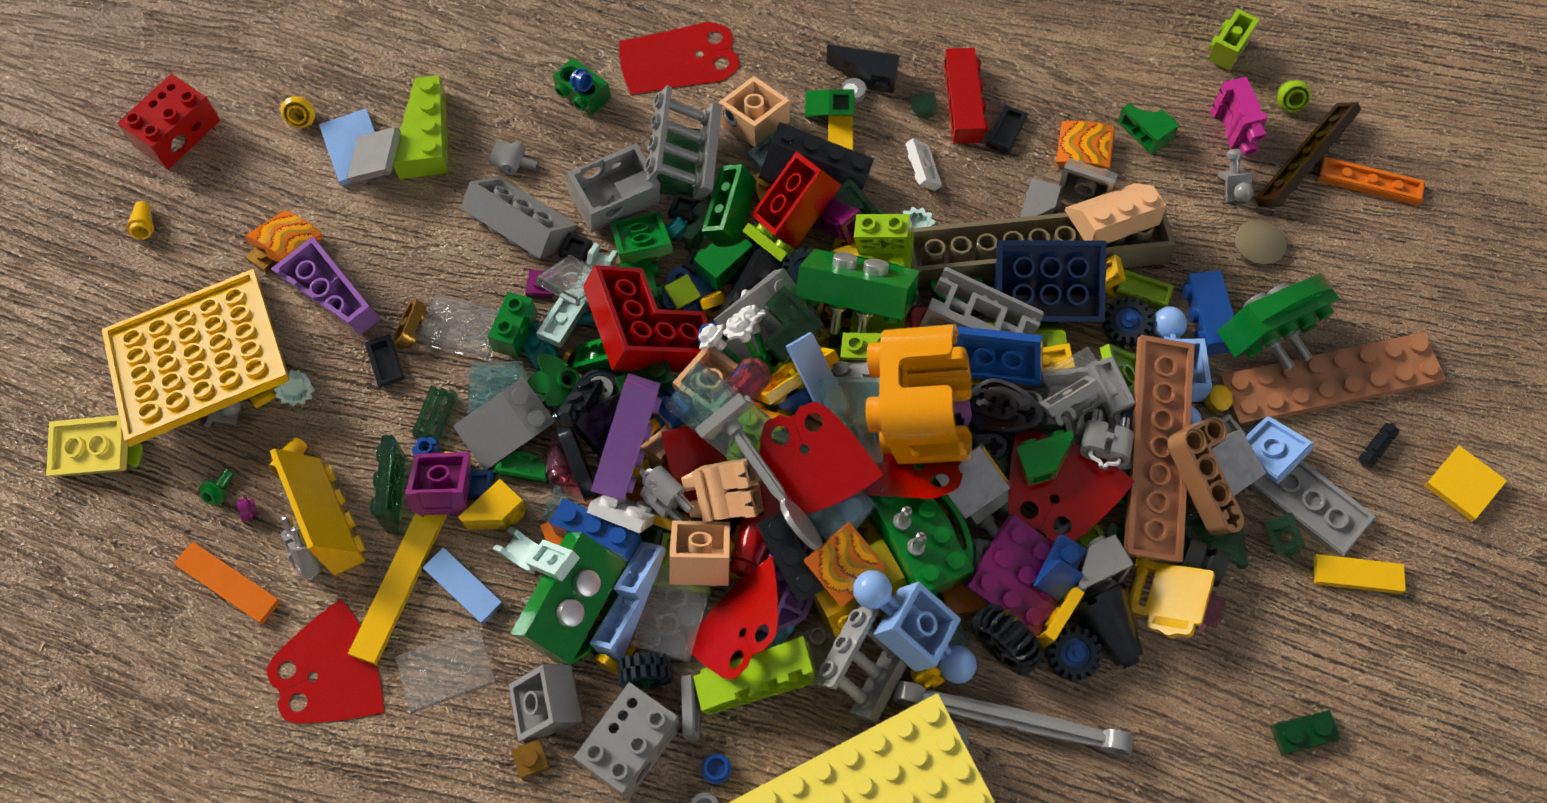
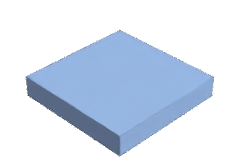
[1245,416,1314,484]

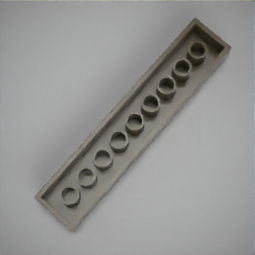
[912,211,1176,289]

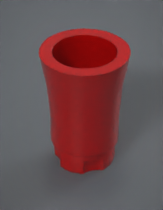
[729,515,768,577]

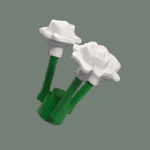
[698,305,774,381]

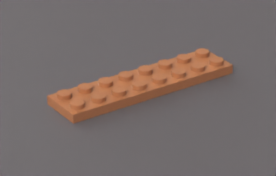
[1218,332,1446,427]
[1124,335,1195,564]

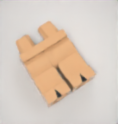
[681,457,764,522]

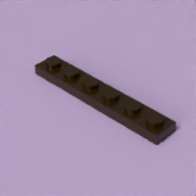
[1255,102,1361,208]

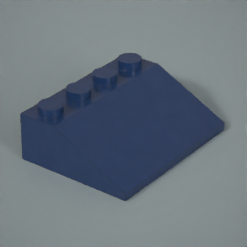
[993,240,1106,322]

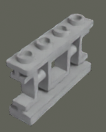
[919,267,1044,334]

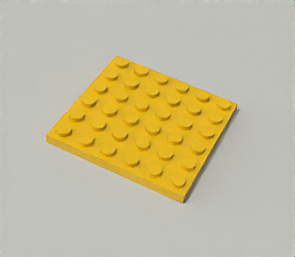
[102,269,290,447]

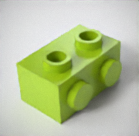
[1208,9,1260,71]

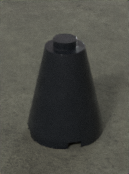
[1073,582,1143,669]

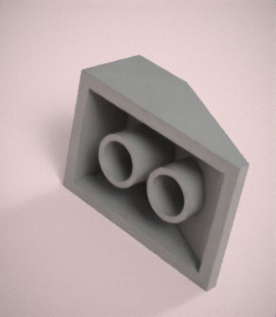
[713,268,816,363]
[453,377,555,470]

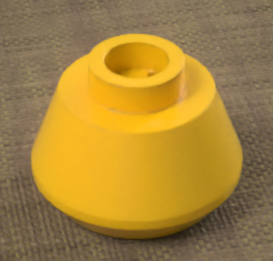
[280,96,315,129]

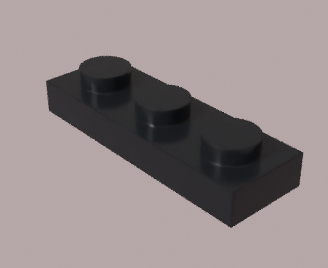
[756,511,824,604]

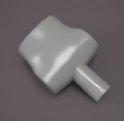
[489,141,538,175]

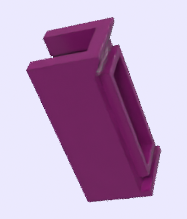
[812,198,862,245]

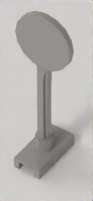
[695,393,823,550]

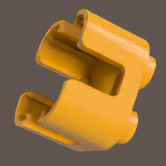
[866,324,972,465]

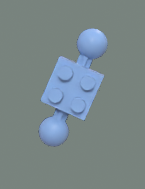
[1152,306,1212,425]
[853,570,977,684]

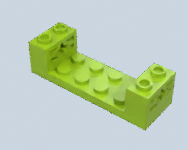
[840,214,914,361]

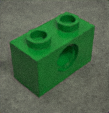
[488,292,538,358]

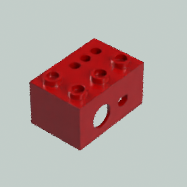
[117,73,220,170]

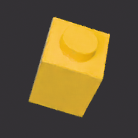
[458,479,527,530]

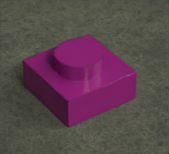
[525,270,556,299]

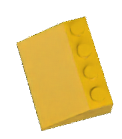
[270,449,366,576]

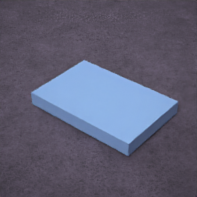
[319,108,375,186]

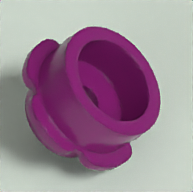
[236,496,258,522]

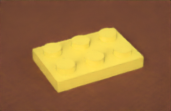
[46,415,128,477]

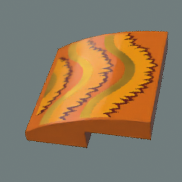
[1056,121,1115,170]
[245,210,324,262]
[804,521,887,608]

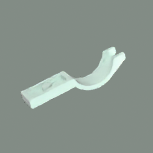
[536,243,618,348]
[493,527,580,581]

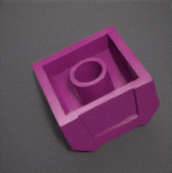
[405,452,471,517]

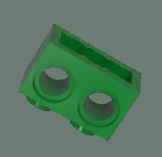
[553,58,611,116]

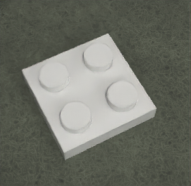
[587,495,657,533]

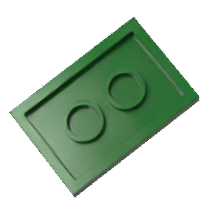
[610,211,673,264]

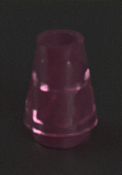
[545,442,573,485]

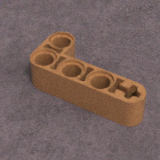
[1167,417,1244,536]

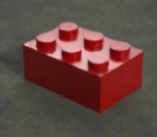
[751,151,841,249]

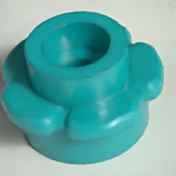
[665,216,688,240]

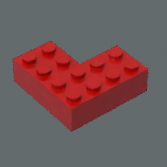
[583,265,709,373]

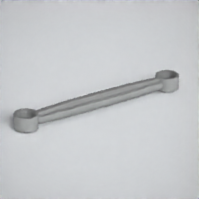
[893,681,1134,756]

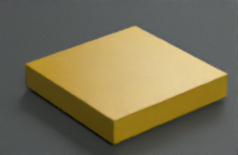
[1424,445,1507,522]
[1037,587,1085,649]

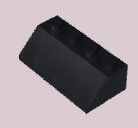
[758,122,874,208]

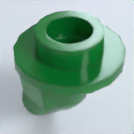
[199,468,235,506]

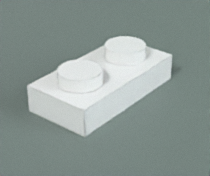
[906,138,942,191]

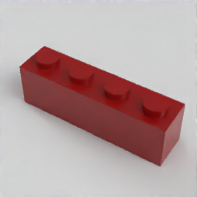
[944,47,989,144]

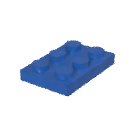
[956,326,1043,386]

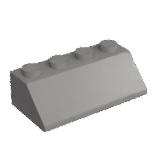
[461,176,578,259]

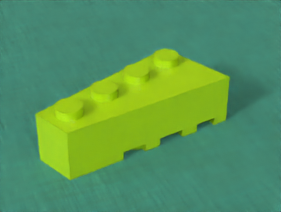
[393,75,449,179]
[693,636,818,715]

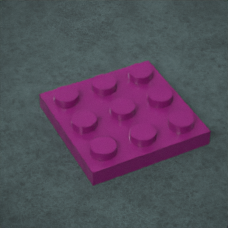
[964,514,1081,637]

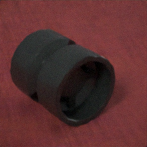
[1178,538,1231,588]

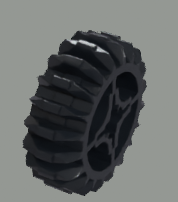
[970,603,1045,675]

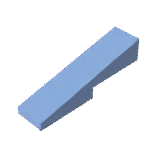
[590,542,666,661]

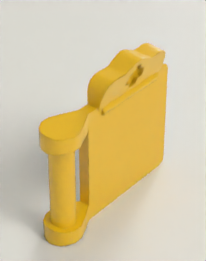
[1129,558,1215,639]

